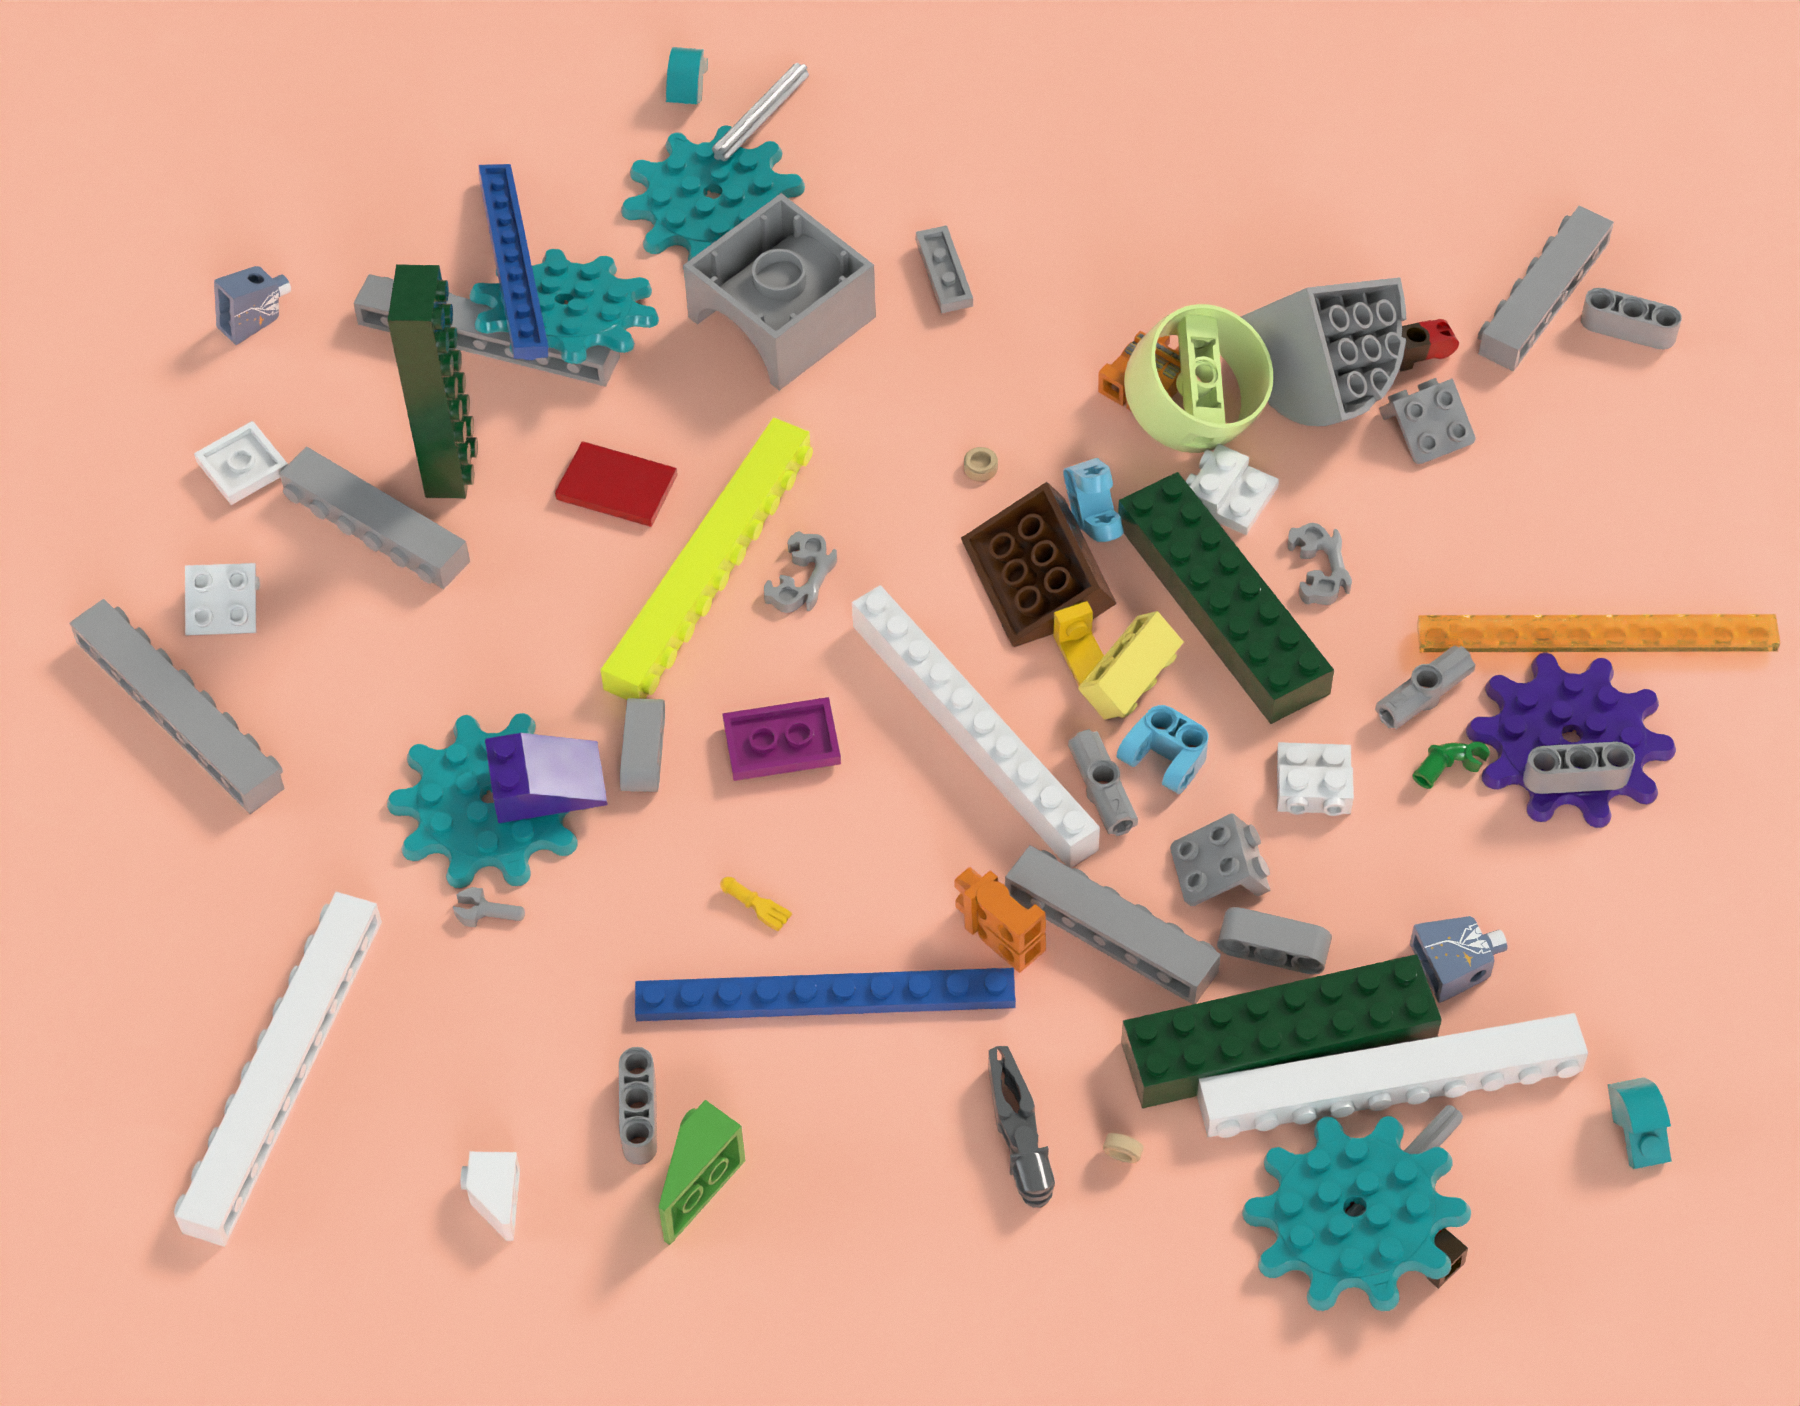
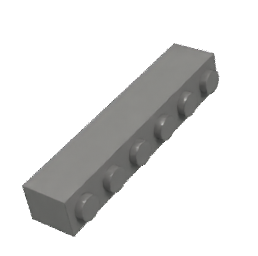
[1477,205,1614,372]
[279,446,470,590]
[1005,845,1221,1004]

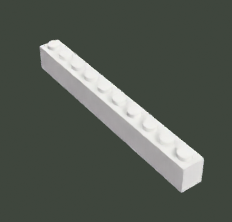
[852,585,1100,868]
[174,892,382,1247]
[1197,1013,1588,1138]

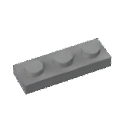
[915,225,973,314]

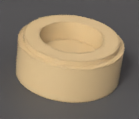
[964,447,998,481]
[1103,1133,1144,1163]

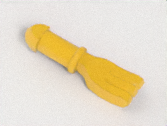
[720,877,793,931]

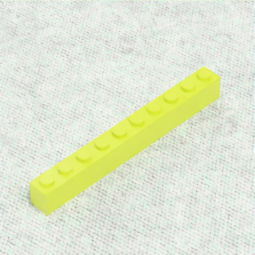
[600,417,813,700]

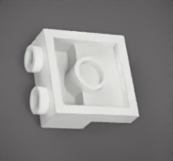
[1186,444,1279,536]
[1277,742,1354,816]

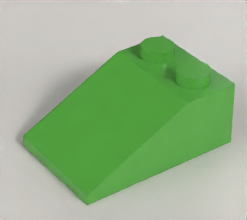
[658,1100,746,1245]

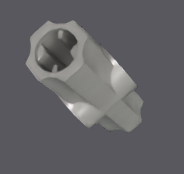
[1375,645,1476,730]
[1068,729,1138,836]

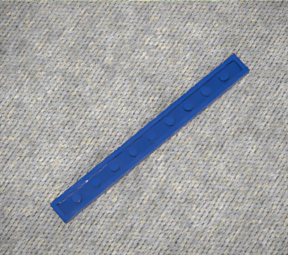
[478,164,549,360]
[635,968,1016,1022]

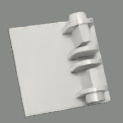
[185,563,260,636]

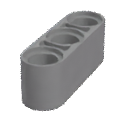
[1581,287,1682,350]
[620,698,665,792]
[1523,742,1635,794]
[1217,907,1332,975]
[619,1047,657,1165]

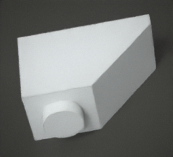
[460,1151,521,1241]

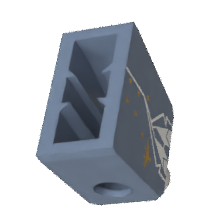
[214,266,291,345]
[1410,916,1508,1003]

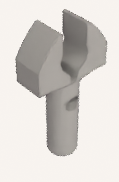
[453,887,525,928]

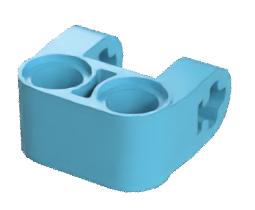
[1063,458,1124,542]
[1116,705,1209,794]

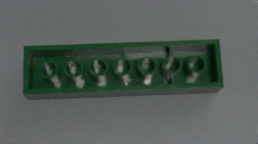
[387,264,478,499]
[1118,472,1334,724]
[1121,954,1442,1109]

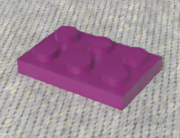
[722,697,841,781]

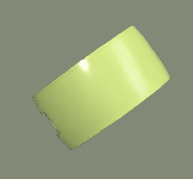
[1124,304,1273,453]

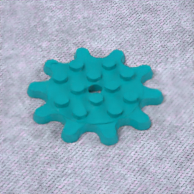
[621,125,805,261]
[469,249,659,364]
[387,713,584,888]
[1242,1116,1471,1312]

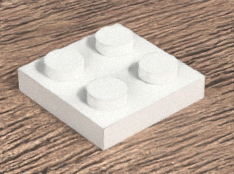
[194,421,288,505]

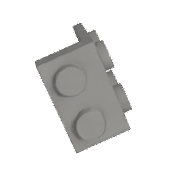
[1379,378,1476,465]
[1170,813,1271,906]

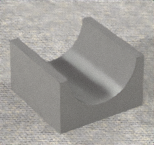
[683,193,876,391]

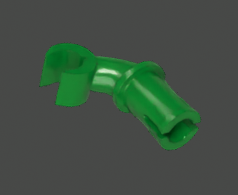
[1412,742,1490,789]

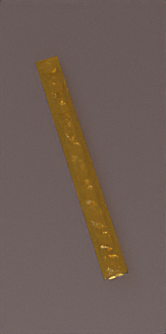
[1417,614,1781,653]

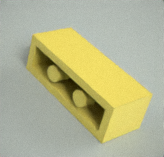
[1077,611,1184,720]

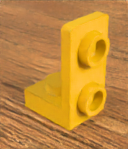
[1053,601,1104,686]

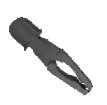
[988,1046,1055,1208]

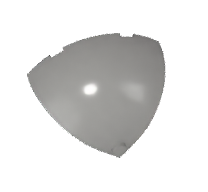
[1240,277,1407,427]

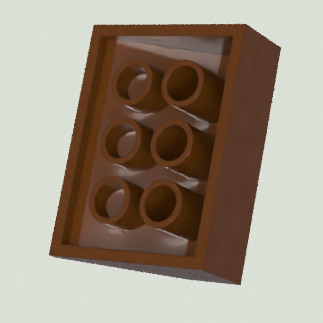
[961,482,1117,647]

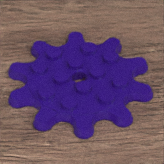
[1466,652,1676,828]

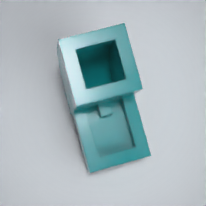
[666,47,708,104]
[1607,1077,1672,1169]

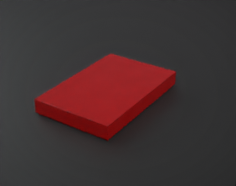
[555,441,678,527]

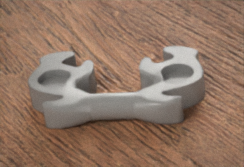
[1287,523,1352,605]
[764,531,837,613]

